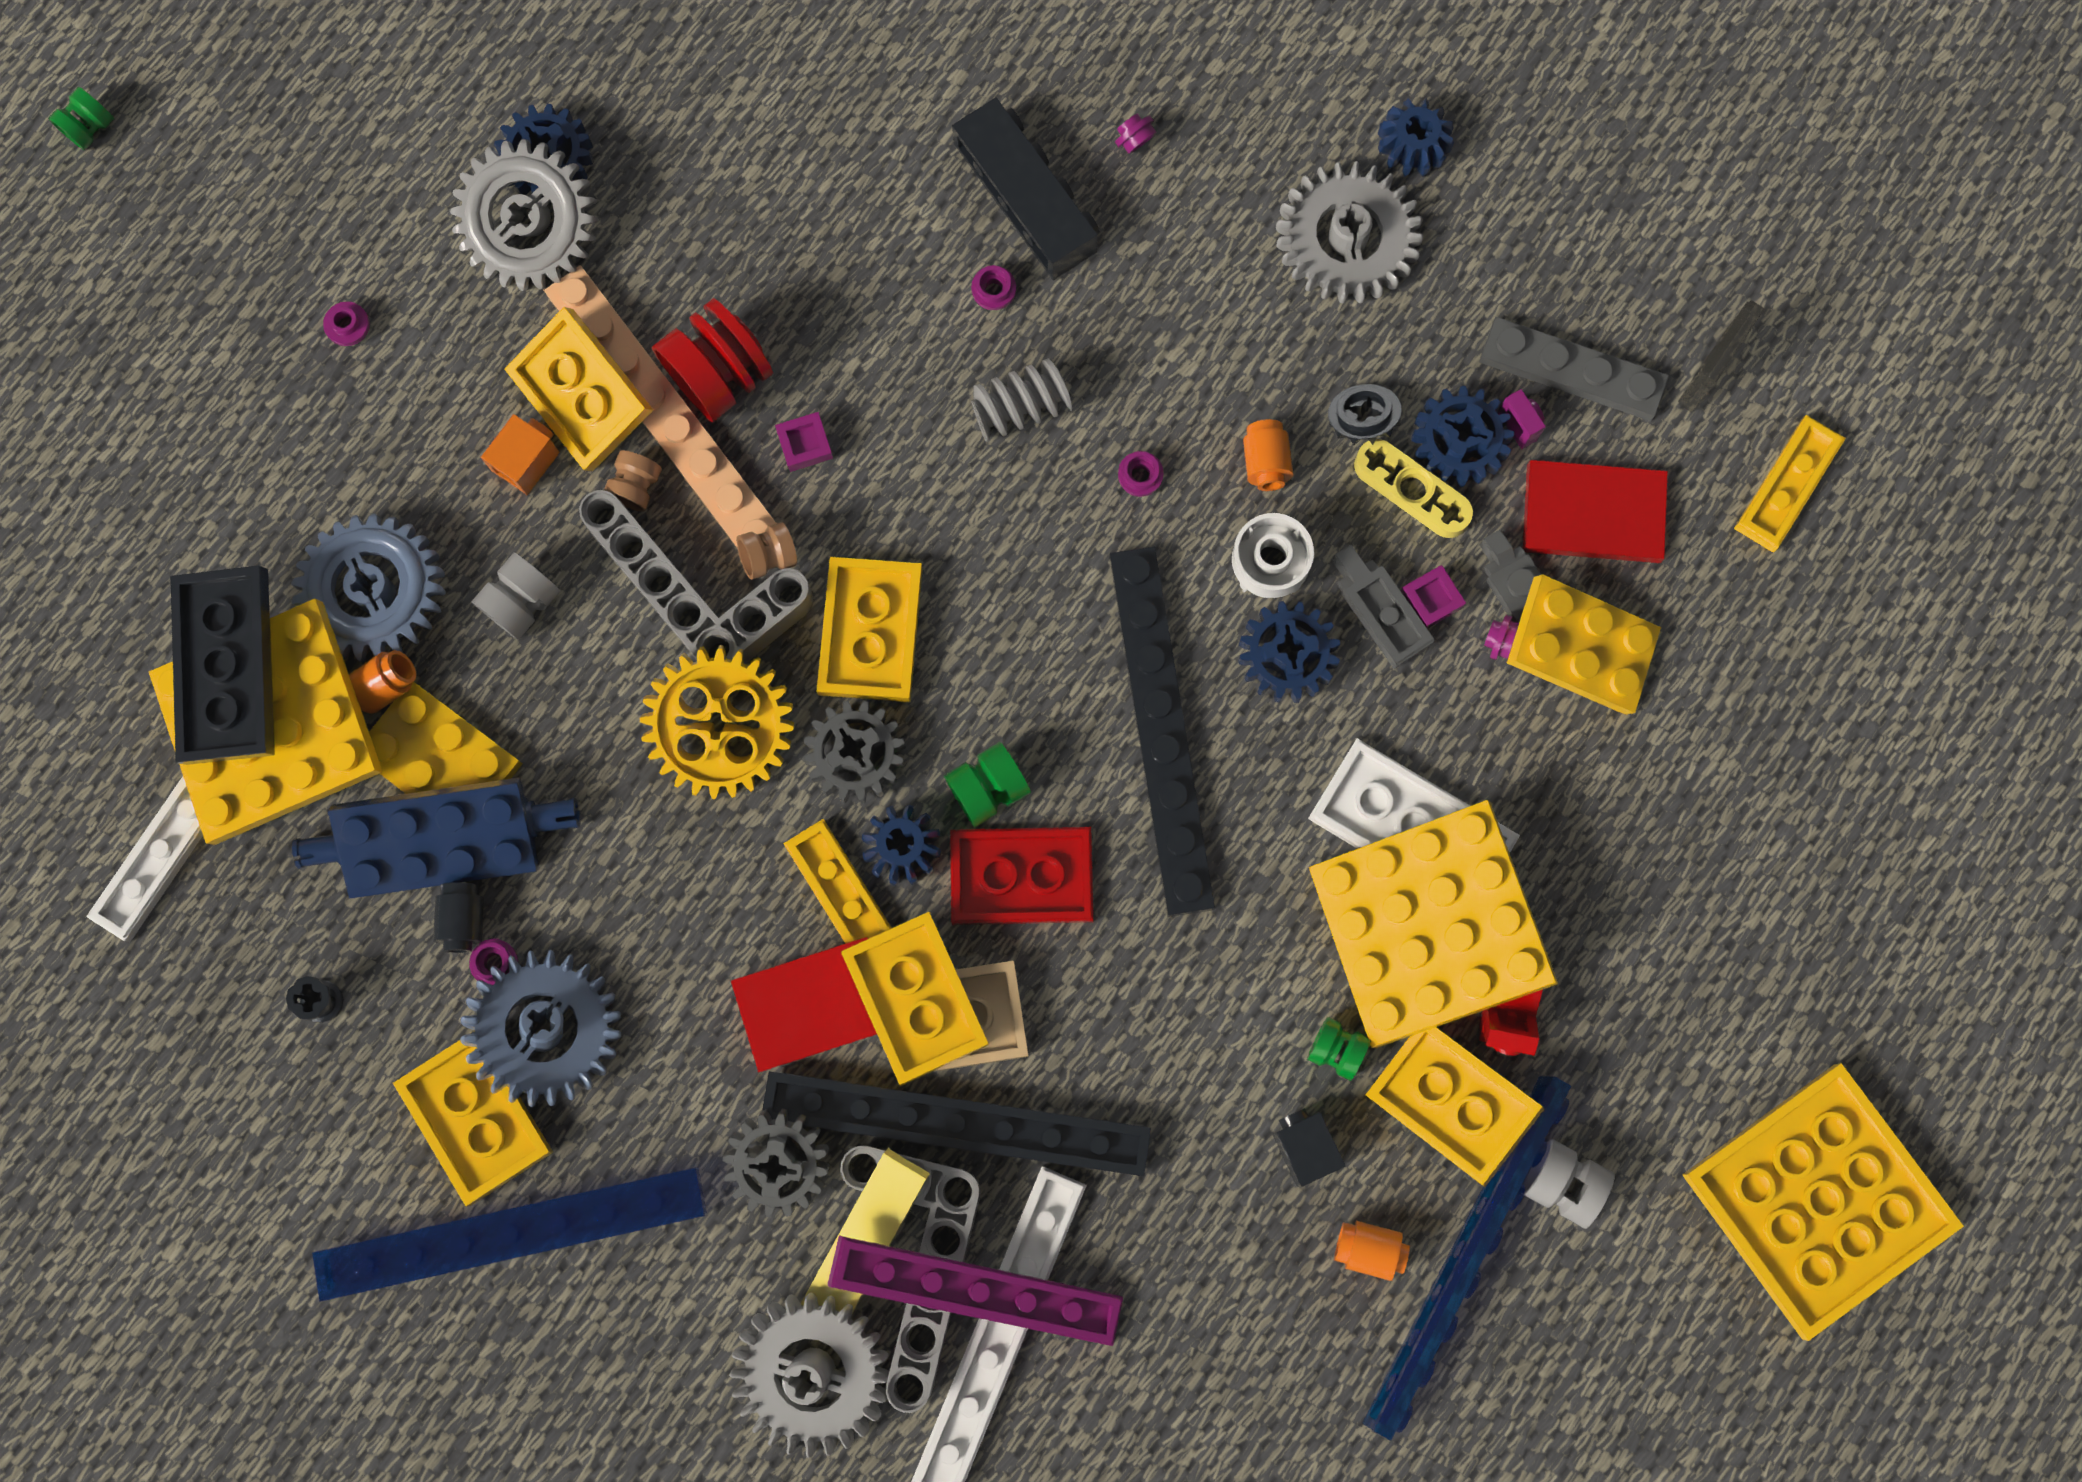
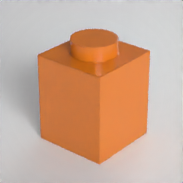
[481,414,560,495]

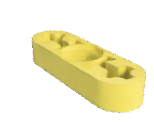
[1354,439,1473,538]

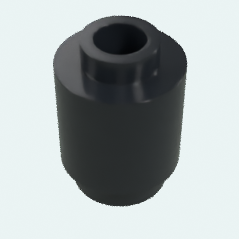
[433,883,484,953]

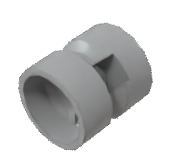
[471,553,560,640]
[1522,1139,1615,1229]

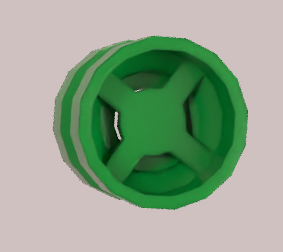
[48,87,115,151]
[1307,1017,1371,1081]

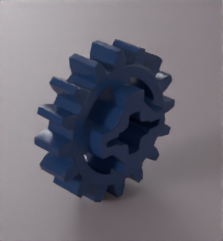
[494,103,594,199]
[1411,386,1514,487]
[1238,601,1340,703]

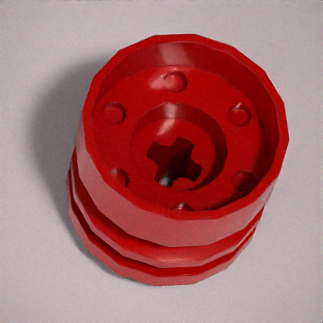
[651,298,774,422]

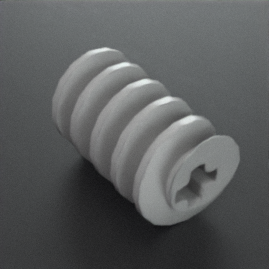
[971,358,1072,442]

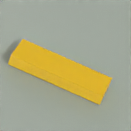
[1734,415,1846,553]
[783,819,892,944]

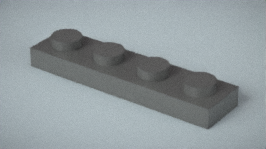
[1479,317,1669,421]

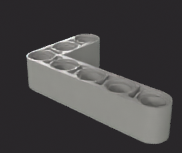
[579,490,813,664]
[840,1146,981,1413]

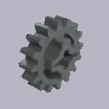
[803,701,906,804]
[722,1108,830,1218]

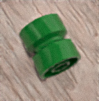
[943,741,1031,828]

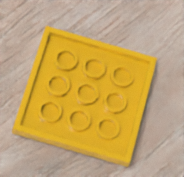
[149,598,383,845]
[1309,800,1558,1048]
[1682,1063,1964,1341]

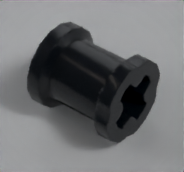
[286,976,344,1023]

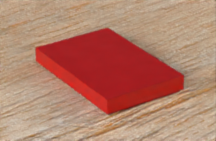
[1523,460,1668,563]
[950,827,1093,925]
[731,937,877,1073]

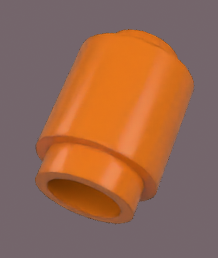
[1243,419,1293,491]
[349,650,416,714]
[1334,1220,1410,1281]

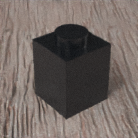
[1272,1108,1346,1187]

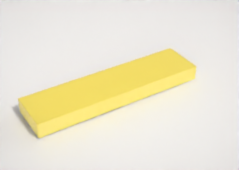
[801,1148,930,1313]

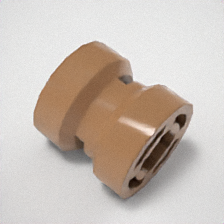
[604,450,662,512]
[736,522,797,580]

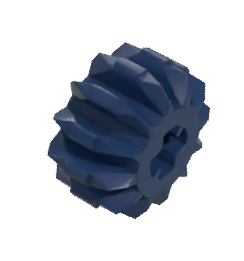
[1378,98,1454,177]
[862,805,942,886]

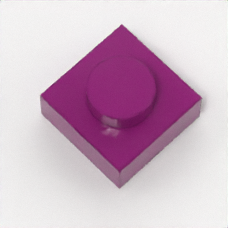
[1497,389,1546,450]
[775,412,833,472]
[1400,565,1466,629]

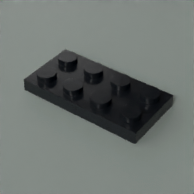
[170,565,275,765]

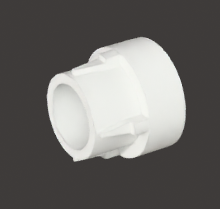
[1232,513,1314,598]

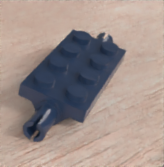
[292,777,581,899]

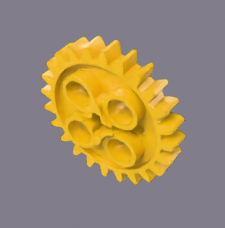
[640,645,795,799]

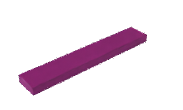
[827,1235,1123,1346]

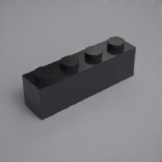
[952,97,1100,280]

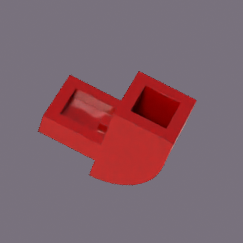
[1479,990,1543,1056]

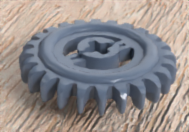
[291,514,446,663]
[460,950,621,1107]

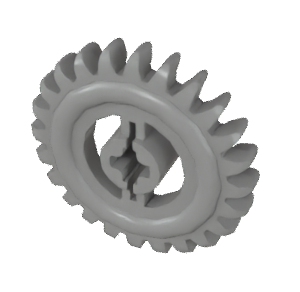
[450,139,599,291]
[1276,161,1424,303]
[729,1292,889,1458]

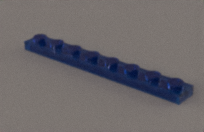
[1362,1076,1572,1441]
[312,1167,707,1302]

